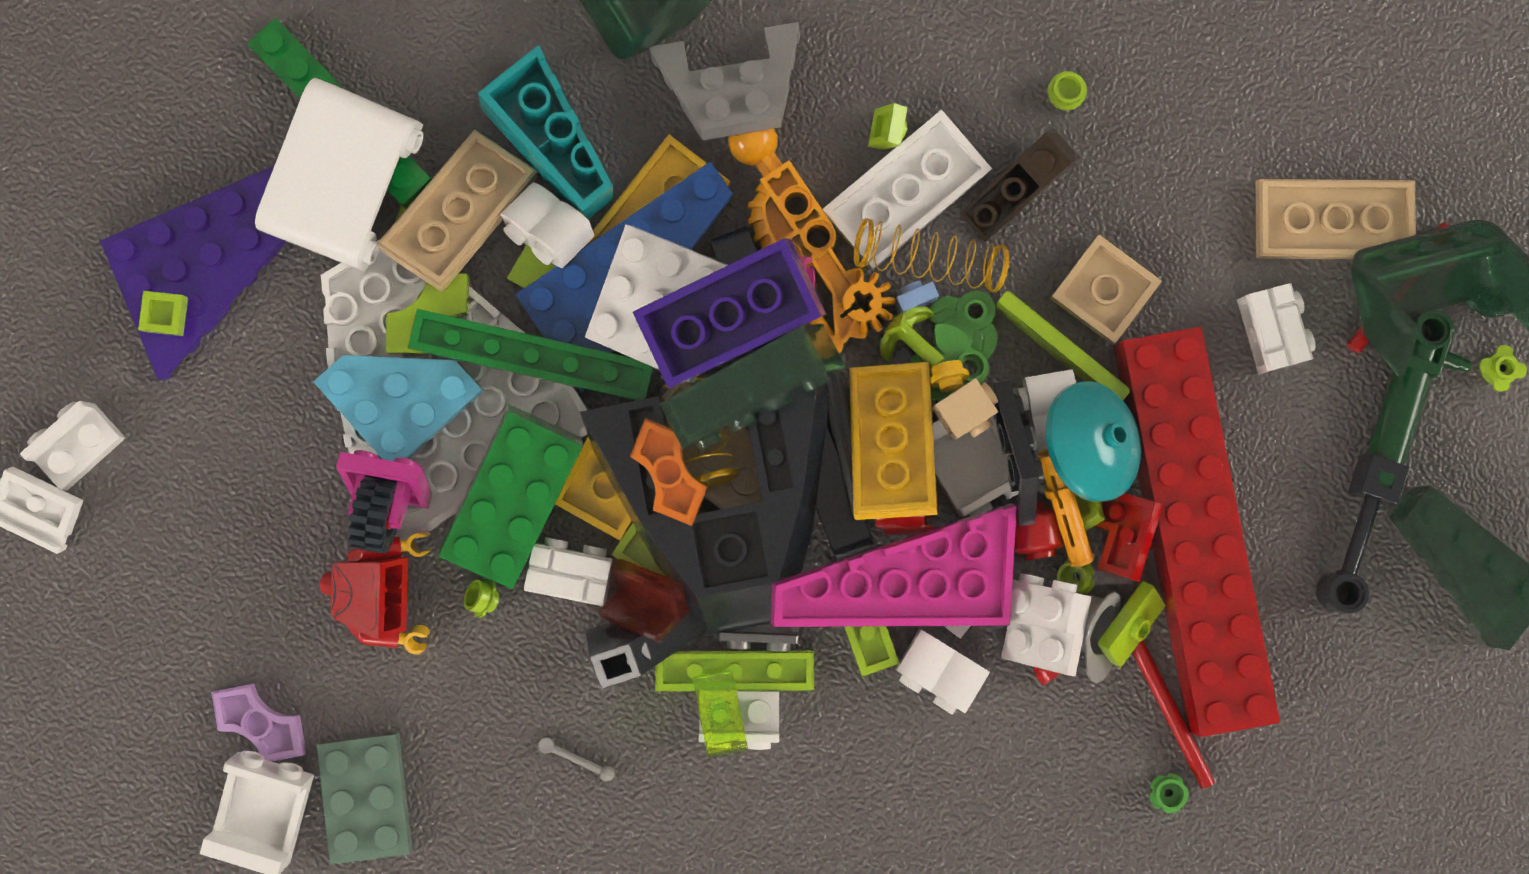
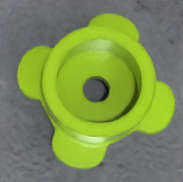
[1478,345,1527,392]

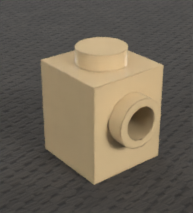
[932,378,998,441]

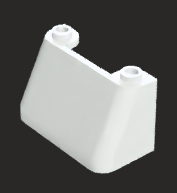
[255,78,423,271]

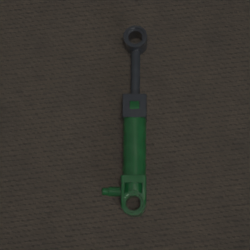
[1316,310,1472,613]

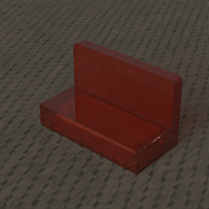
[599,558,689,642]

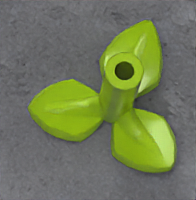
[880,306,945,368]

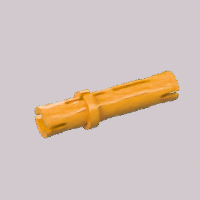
[1036,448,1094,567]

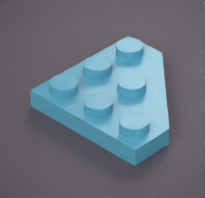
[313,355,484,461]

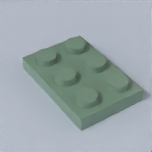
[317,732,413,865]

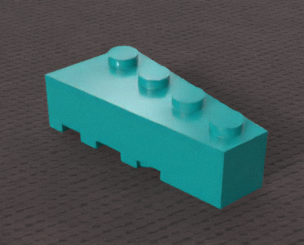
[478,45,613,220]

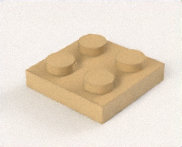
[1049,234,1162,345]

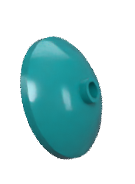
[1046,381,1141,502]

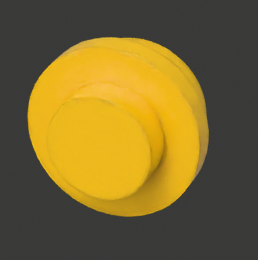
[930,360,970,393]

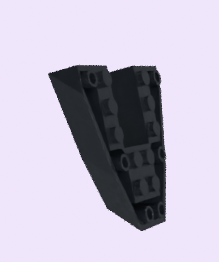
[579,365,829,635]

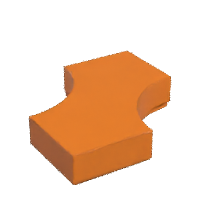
[630,418,708,526]

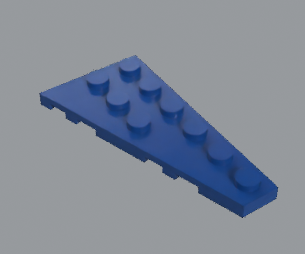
[515,161,733,393]

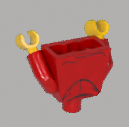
[320,530,432,654]

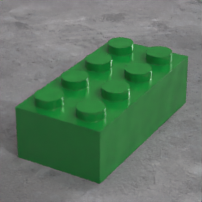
[438,404,583,589]

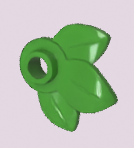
[928,290,998,360]
[910,324,989,402]

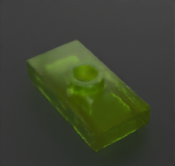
[693,670,748,758]

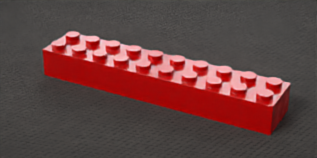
[1113,326,1280,737]

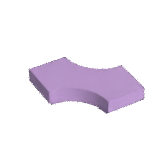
[211,683,307,762]

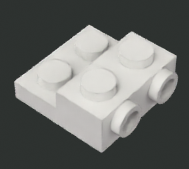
[1001,573,1092,676]

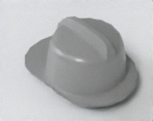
[1081,592,1121,683]

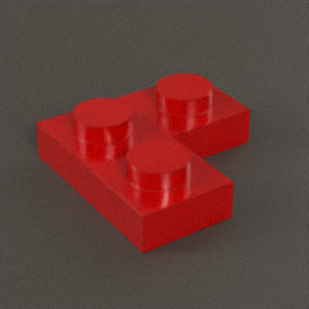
[1093,493,1163,582]

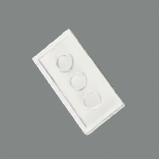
[822,110,992,271]

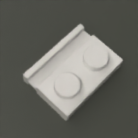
[0,467,83,554]

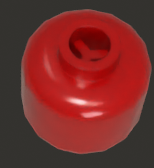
[1014,501,1064,560]

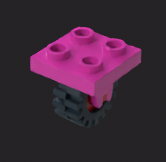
[336,450,432,554]

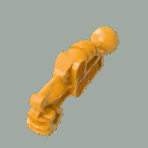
[728,129,895,356]

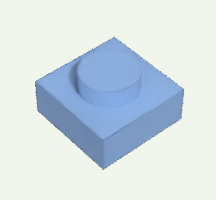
[894,280,939,314]

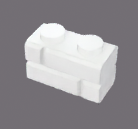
[1237,283,1315,375]
[524,537,615,606]

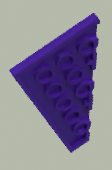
[100,165,287,381]

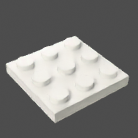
[585,225,728,383]

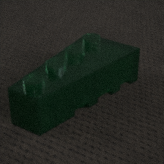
[660,324,846,451]
[1389,485,1529,650]

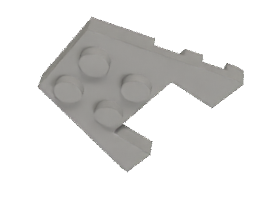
[649,22,800,140]

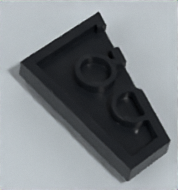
[993,381,1044,526]

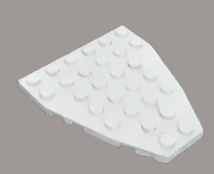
[321,240,588,540]

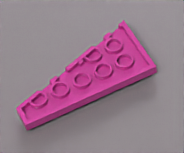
[770,503,1017,627]

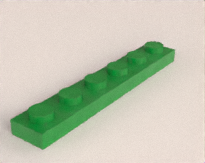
[247,18,432,209]
[408,309,653,401]

